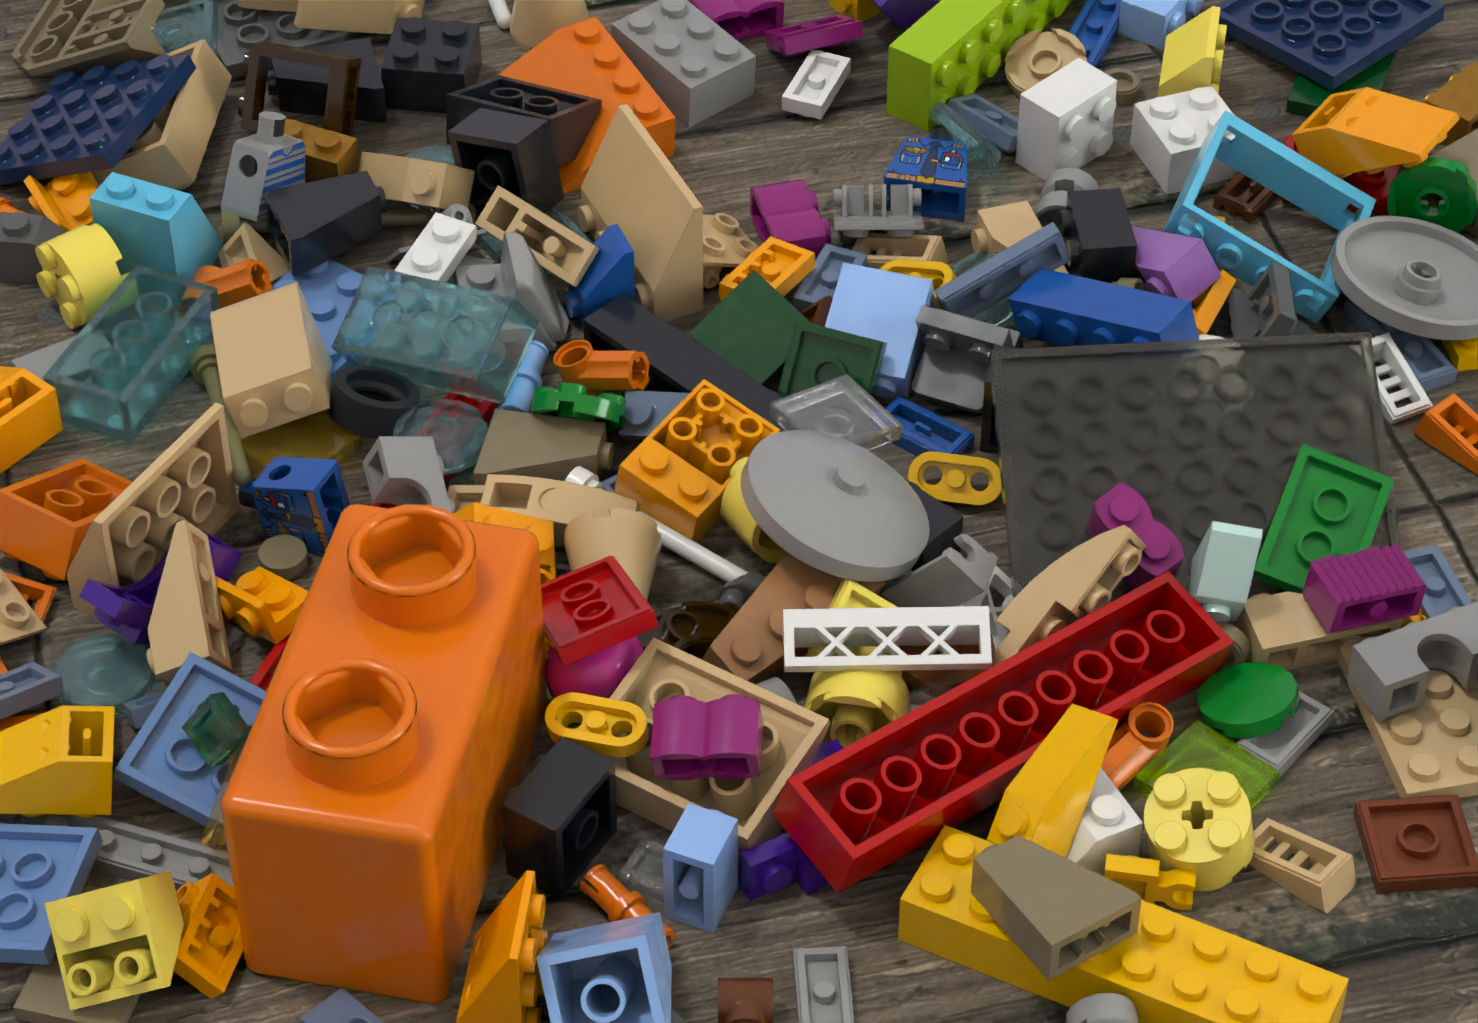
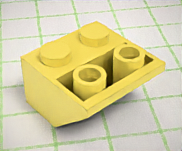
[1158,6,1227,97]
[44,871,184,1011]

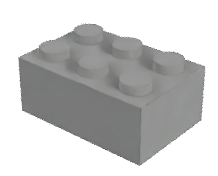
[611,0,756,128]

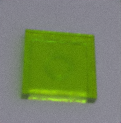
[1133,719,1280,809]

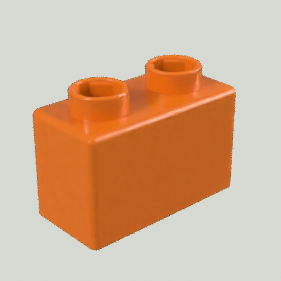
[221,504,547,1003]

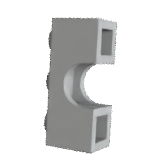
[363,436,455,514]
[1347,601,1478,721]

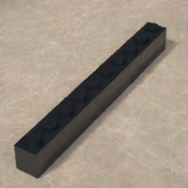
[583,293,963,571]

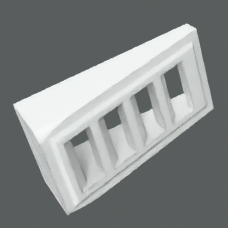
[1342,332,1433,424]

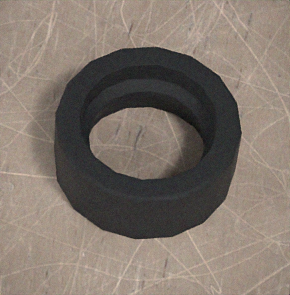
[327,365,421,439]

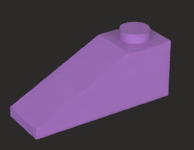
[1132,226,1222,302]

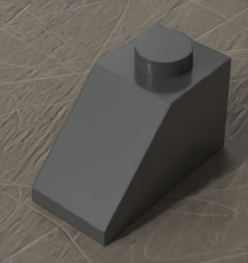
[0,212,66,285]

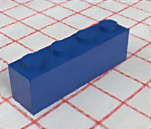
[1008,268,1199,371]

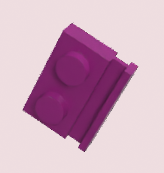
[764,14,864,57]

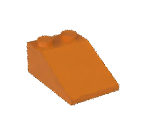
[0,458,132,581]

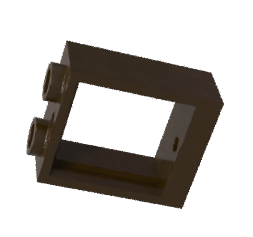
[238,42,362,137]

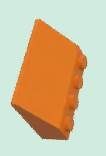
[497,17,676,194]

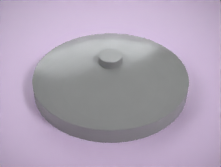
[1330,216,1478,340]
[740,430,930,582]

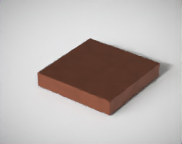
[1353,794,1478,894]

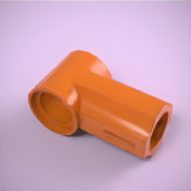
[180,259,273,325]
[553,340,650,397]
[1101,702,1174,791]

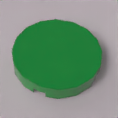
[1196,662,1300,739]

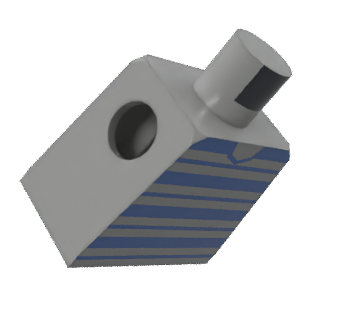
[221,111,305,222]

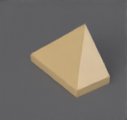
[217,223,289,284]

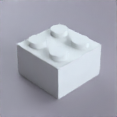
[1015,58,1117,180]
[1130,85,1239,195]

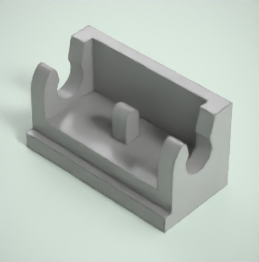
[881,534,998,607]

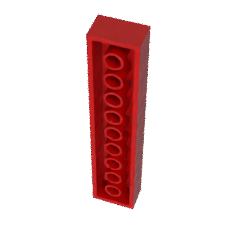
[773,571,1234,893]

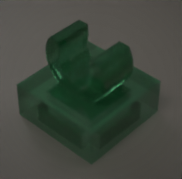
[182,692,252,768]

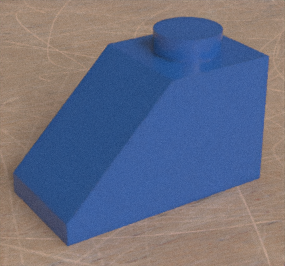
[563,224,635,331]

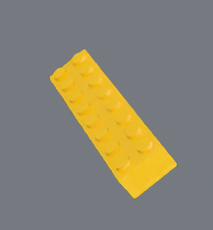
[898,825,1349,1023]

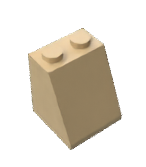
[210,282,332,439]

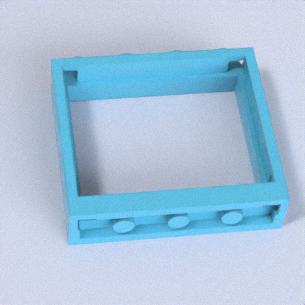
[1163,110,1376,324]

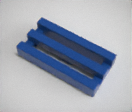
[871,396,975,456]

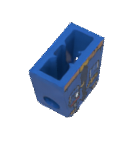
[884,130,967,222]
[238,457,350,557]

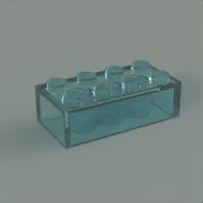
[42,265,220,444]
[331,266,540,404]

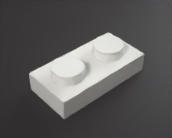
[782,49,851,120]
[394,212,477,297]

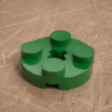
[1387,157,1478,234]
[531,382,627,432]

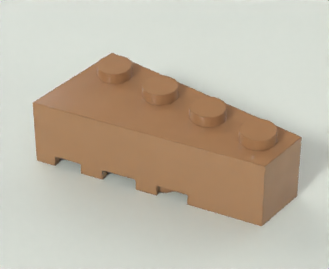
[702,552,886,684]

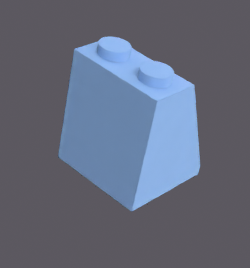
[825,262,936,398]
[536,912,672,1023]

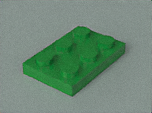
[1253,443,1395,594]

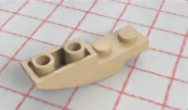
[447,474,640,547]
[993,525,1146,666]

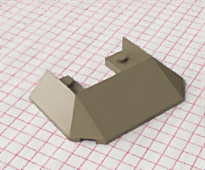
[11,0,166,77]

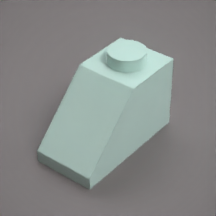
[1189,521,1263,623]

